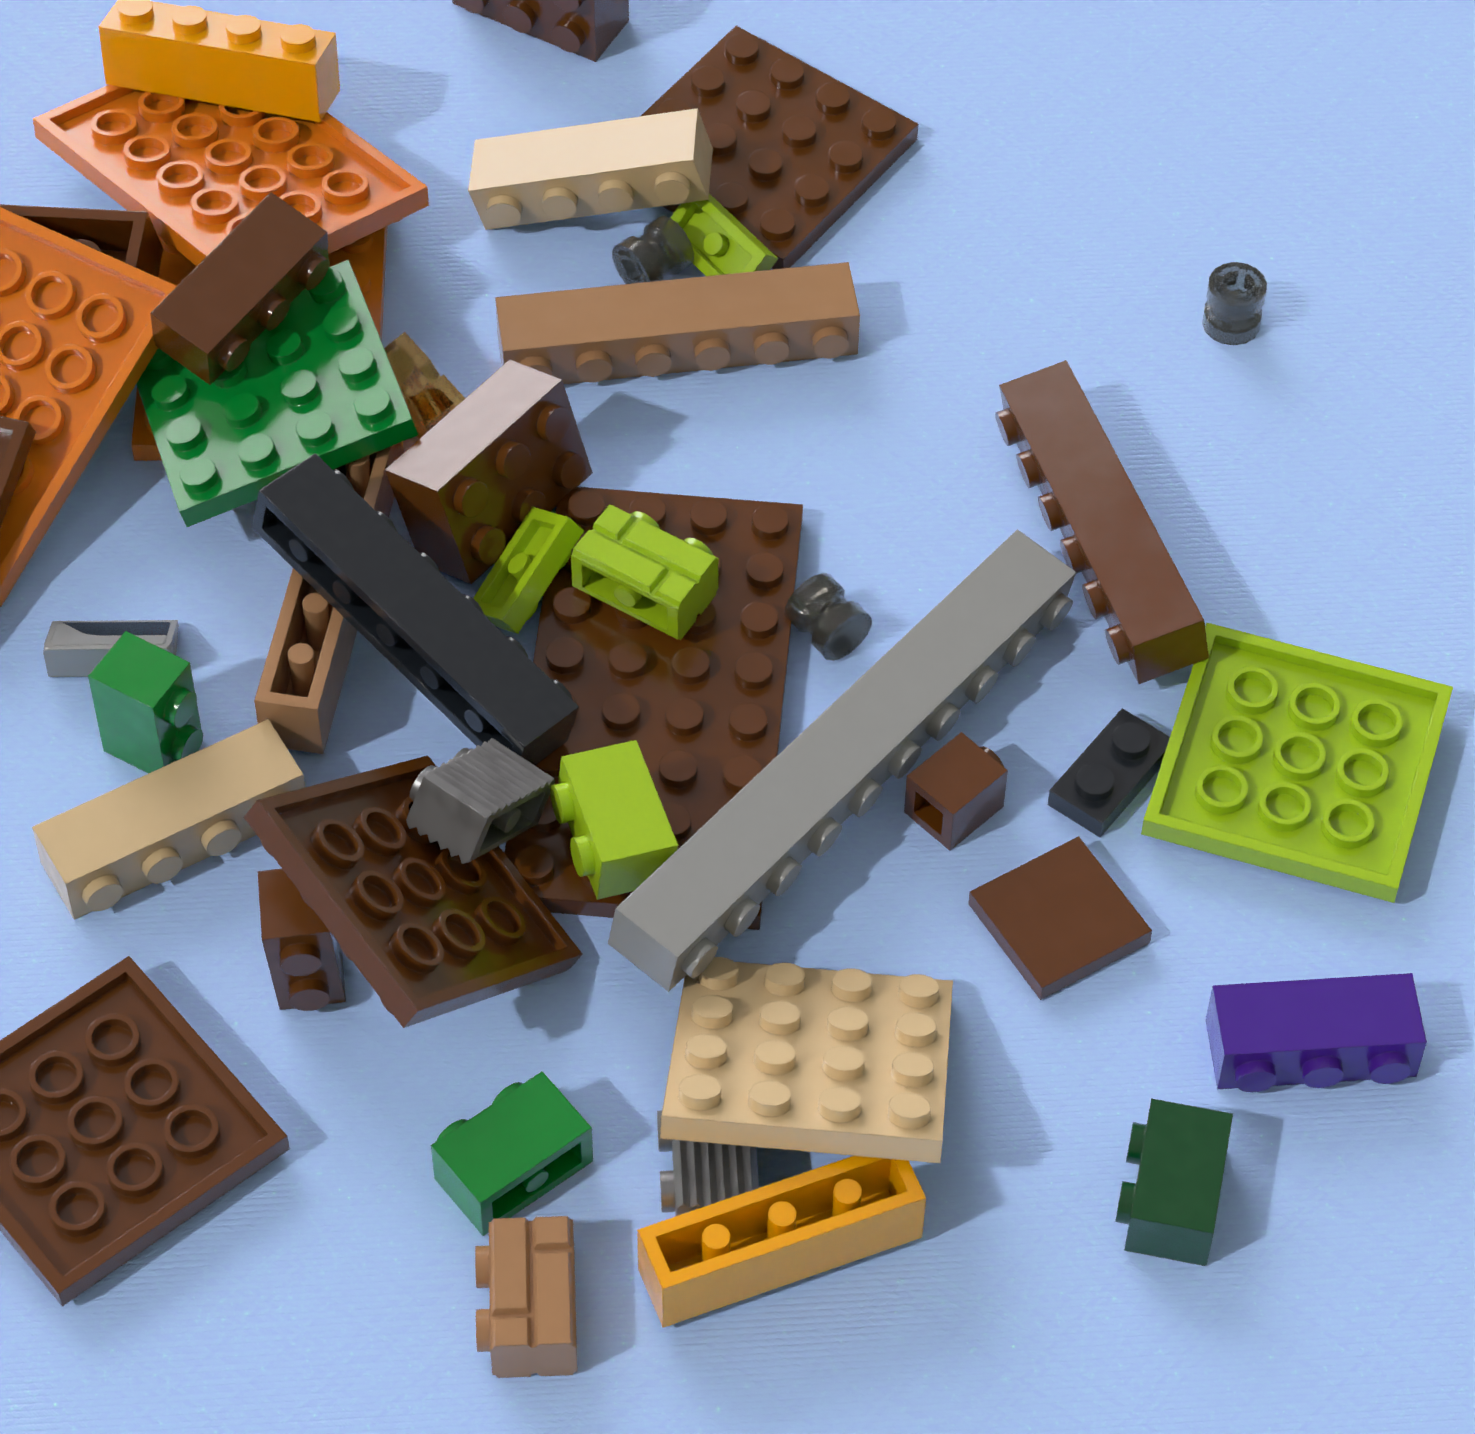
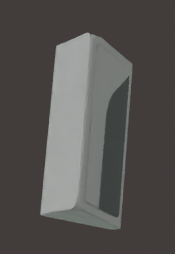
[43,620,179,677]

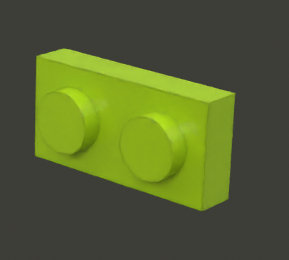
[660,194,778,276]
[473,507,584,634]

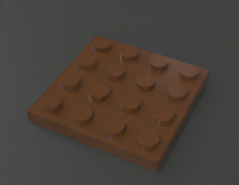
[641,25,918,269]
[243,755,583,1028]
[0,956,290,1307]

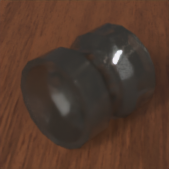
[612,216,694,284]
[1202,262,1267,346]
[785,573,872,661]

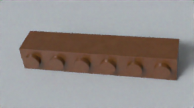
[995,360,1209,684]

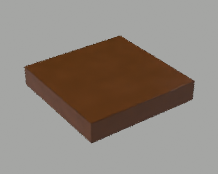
[968,836,1152,1000]

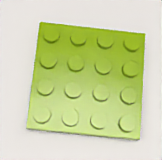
[1141,622,1453,903]

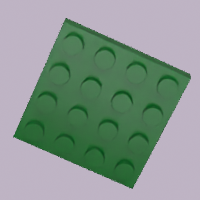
[136,260,419,527]

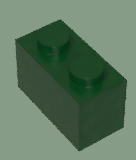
[1115,1098,1233,1266]

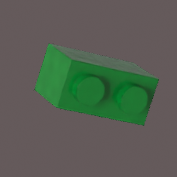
[88,631,203,774]
[431,1071,593,1236]

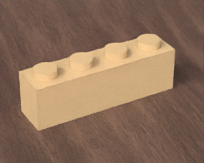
[468,108,713,230]
[32,719,305,920]

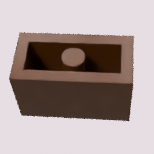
[257,868,346,1011]

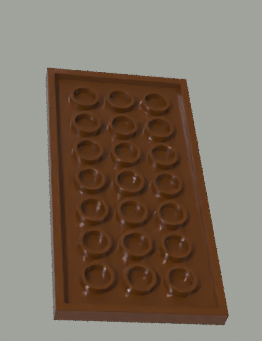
[504,487,803,930]

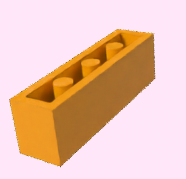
[98,0,340,122]
[637,1156,926,1328]

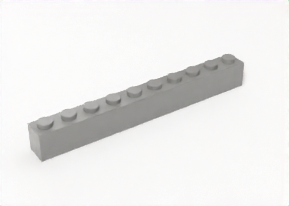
[608,529,1076,992]

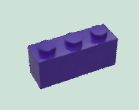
[1205,973,1427,1092]

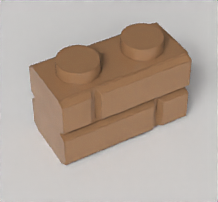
[475,1216,577,1378]

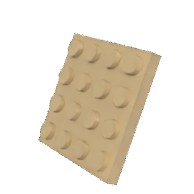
[660,957,953,1163]

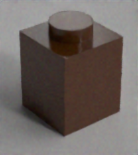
[904,732,1008,851]

